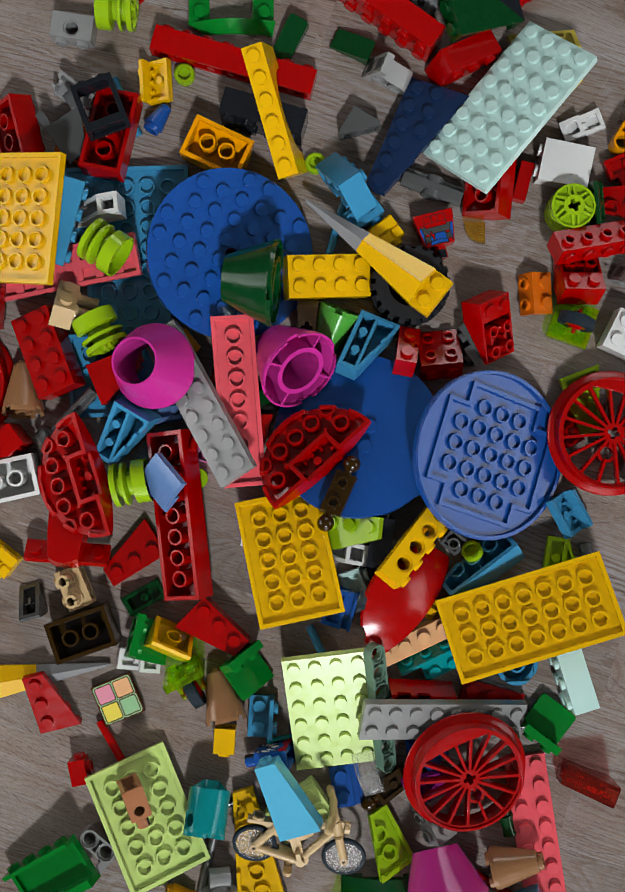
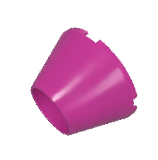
[111,323,195,409]
[256,325,337,407]
[407,843,489,892]

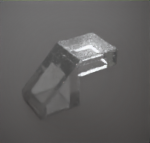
[351,749,386,797]

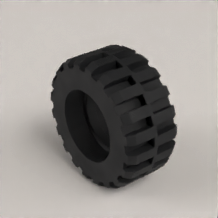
[370,244,450,327]

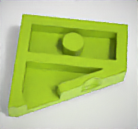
[542,535,575,568]

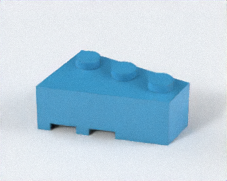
[315,152,377,220]
[335,310,400,380]
[97,397,162,465]

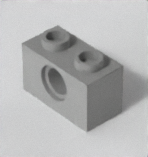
[49,10,98,50]

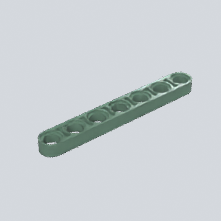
[363,642,396,773]

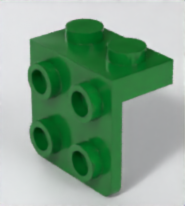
[520,693,576,756]

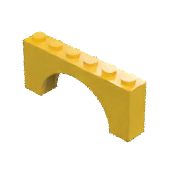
[241,42,308,179]

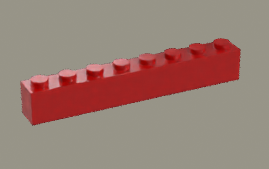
[149,24,317,101]

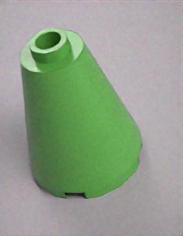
[316,301,359,354]

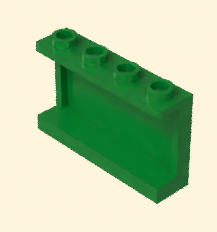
[2,834,101,892]

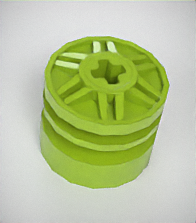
[94,0,139,33]
[544,183,596,232]
[77,218,134,277]
[71,304,127,357]
[108,458,153,507]

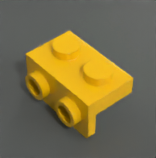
[138,58,173,106]

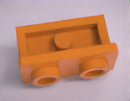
[518,272,553,316]

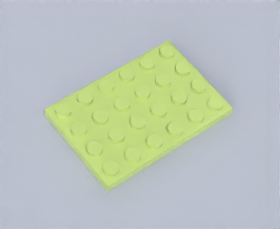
[281,647,375,770]
[84,741,211,892]

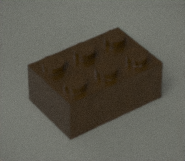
[43,601,121,665]

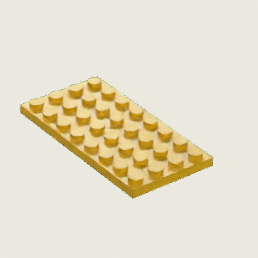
[435,551,625,684]

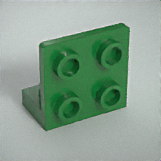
[124,613,167,665]
[219,640,274,701]

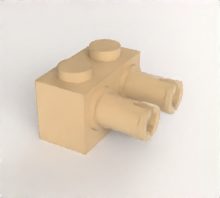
[48,280,100,330]
[54,565,97,612]

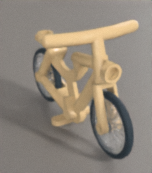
[232,785,366,877]

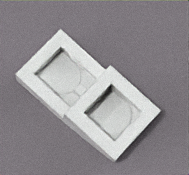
[559,108,606,142]
[116,647,161,674]

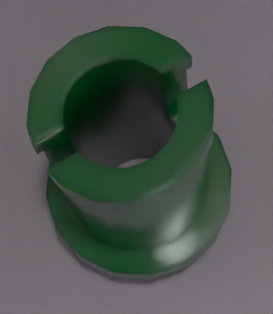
[500,811,516,837]

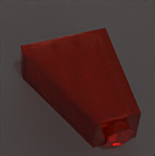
[556,758,621,809]

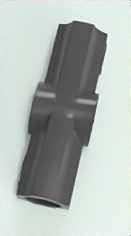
[400,168,465,207]

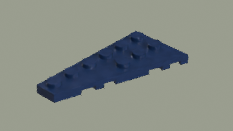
[366,77,469,196]

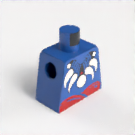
[245,739,295,771]

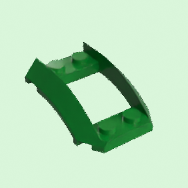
[188,0,276,38]

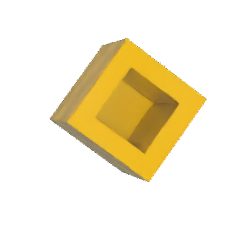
[213,724,237,757]

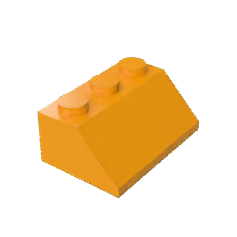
[179,114,255,170]

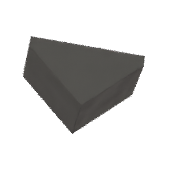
[339,105,381,140]
[19,582,48,622]

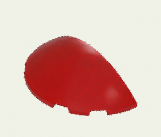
[259,405,371,510]
[38,412,113,538]
[360,546,449,656]

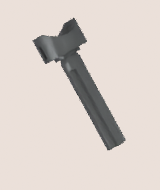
[32,386,98,445]

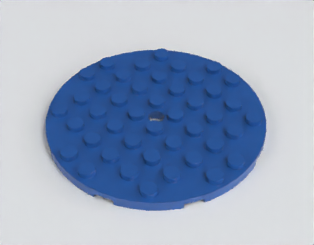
[146,168,313,337]

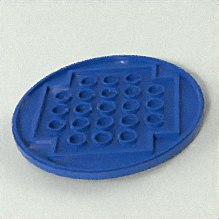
[274,357,433,519]
[412,370,560,540]

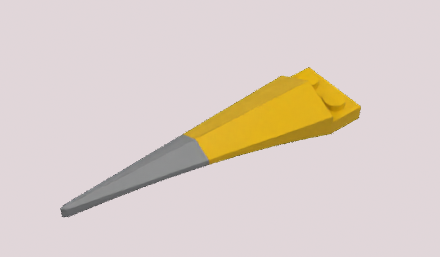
[305,199,453,318]
[0,662,110,698]

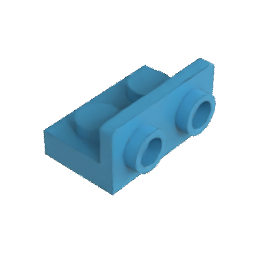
[247,693,279,741]

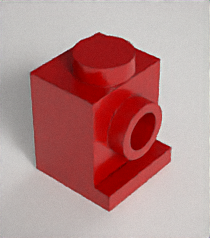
[67,751,94,787]

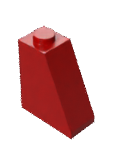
[86,352,145,406]

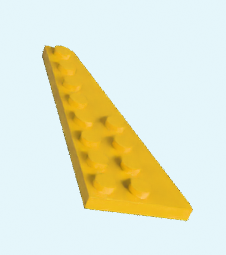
[233,785,285,892]

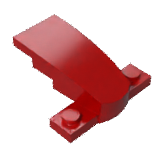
[23,512,112,569]

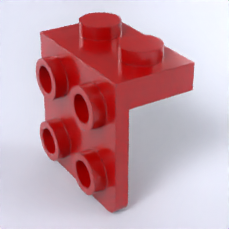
[418,329,463,381]

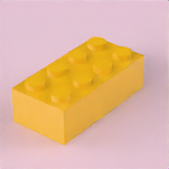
[282,254,371,301]

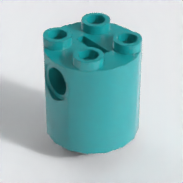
[183,779,231,840]

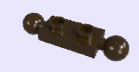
[317,456,361,532]
[361,762,425,812]

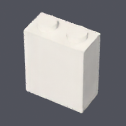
[532,137,596,189]

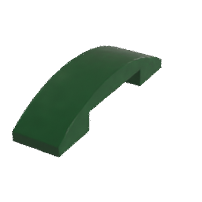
[341,873,410,892]

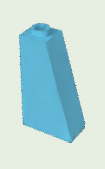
[254,755,324,842]

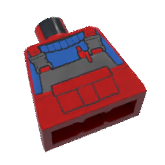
[411,207,455,260]

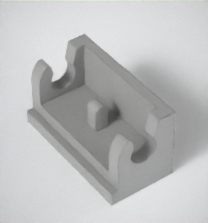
[51,70,95,118]

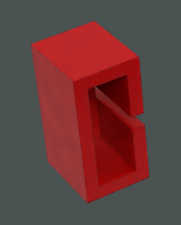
[392,326,421,377]

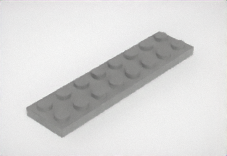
[146,319,257,488]
[357,699,528,740]

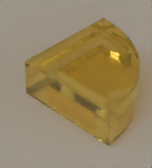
[463,222,485,244]

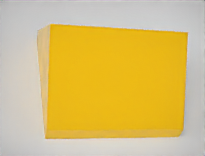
[144,615,193,662]

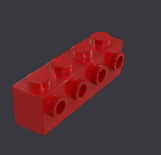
[546,220,625,265]

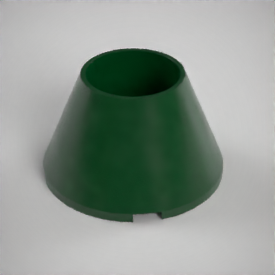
[220,239,283,327]

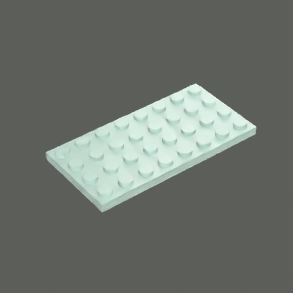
[423,21,597,195]

